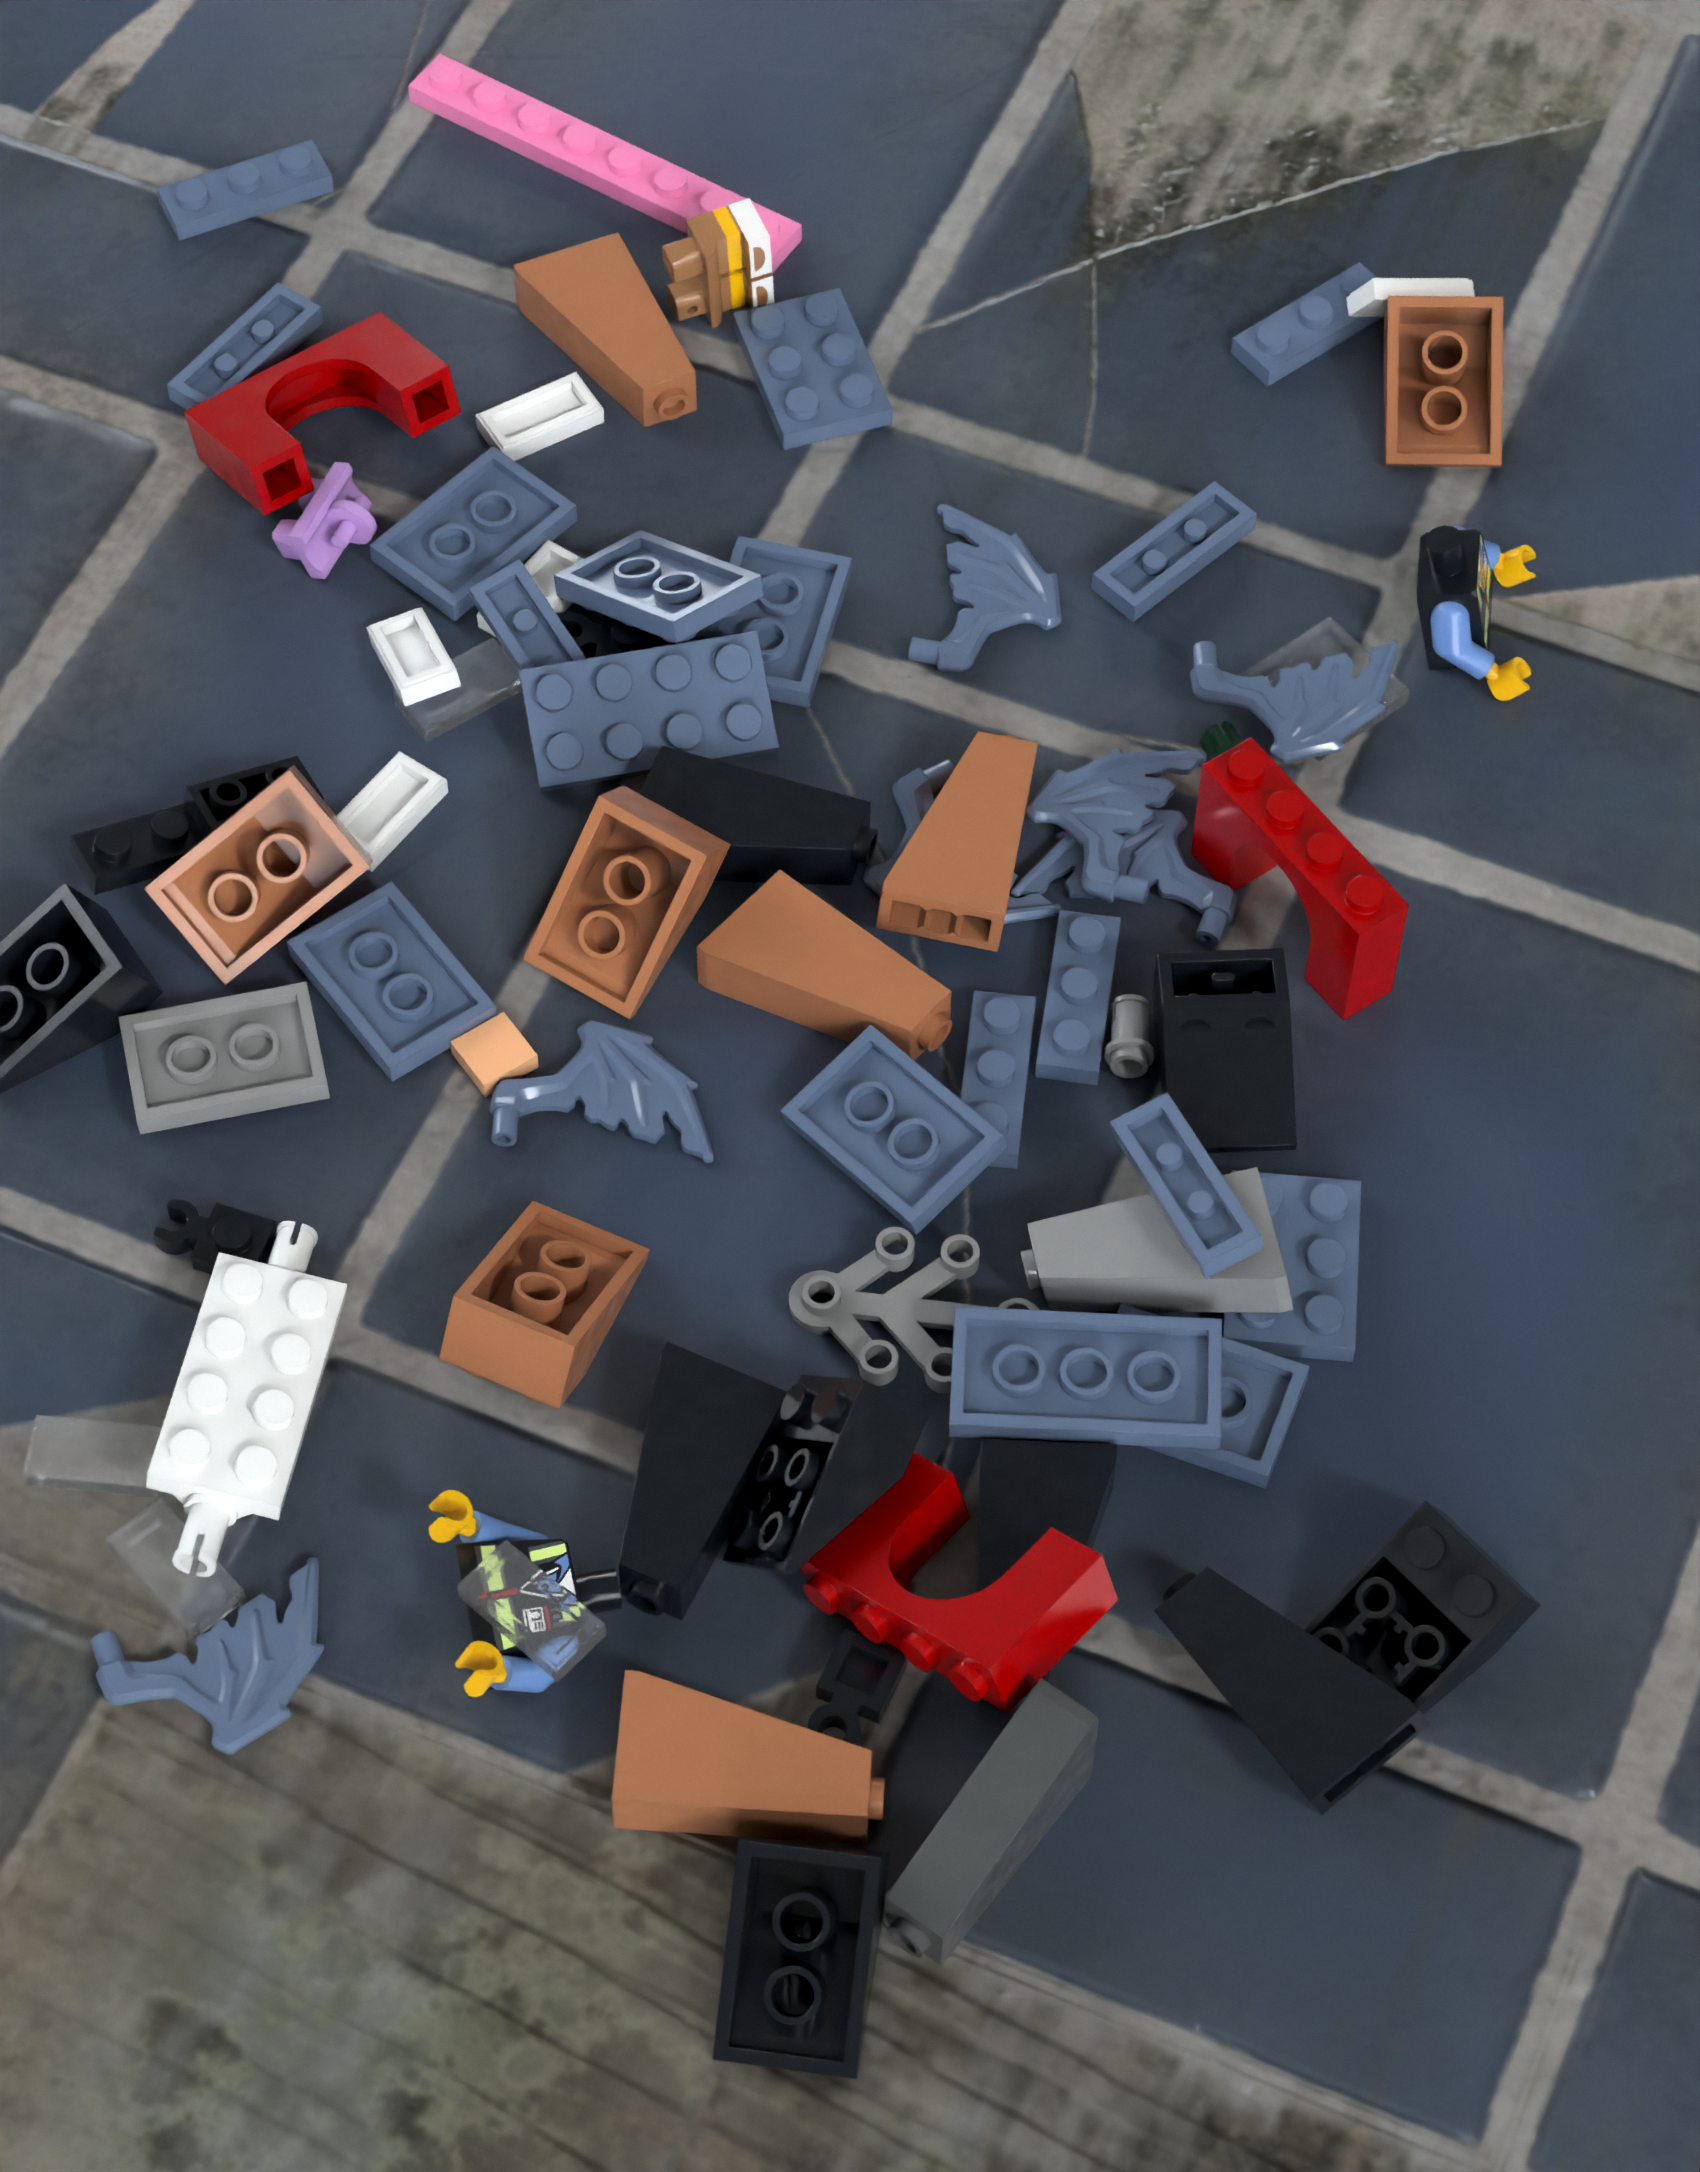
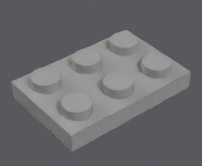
[119,981,330,1135]

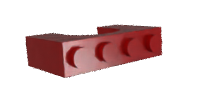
[184,312,461,516]
[1191,737,1409,1021]
[800,1452,1118,1713]

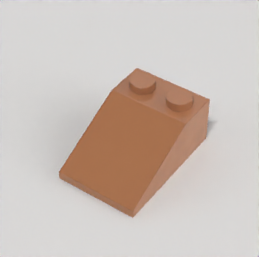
[1383,296,1503,468]
[144,765,373,985]
[523,785,731,1020]
[439,1201,650,1409]

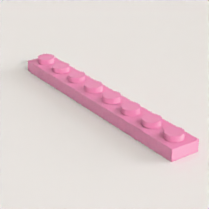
[408,54,802,274]

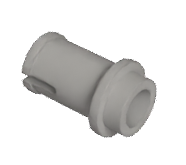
[1104,994,1155,1078]

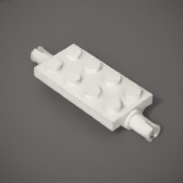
[146,1221,348,1577]

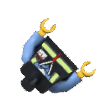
[1417,525,1536,701]
[428,1490,622,1698]

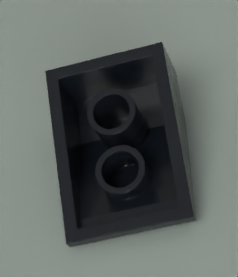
[0,883,163,1093]
[712,1835,890,2079]

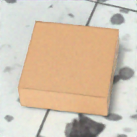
[450,1012,539,1097]

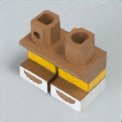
[662,198,774,329]

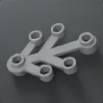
[789,1227,1040,1393]

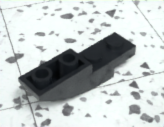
[69,756,324,895]

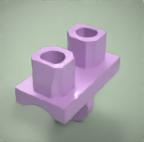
[272,462,377,579]

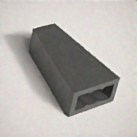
[884,1678,1099,1965]

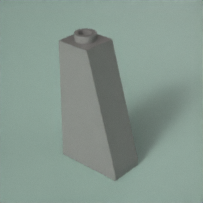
[1020,1167,1294,1313]

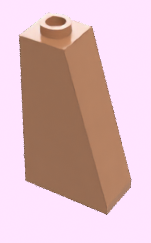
[513,233,697,427]
[876,731,1038,952]
[697,869,952,1061]
[611,1670,885,1845]

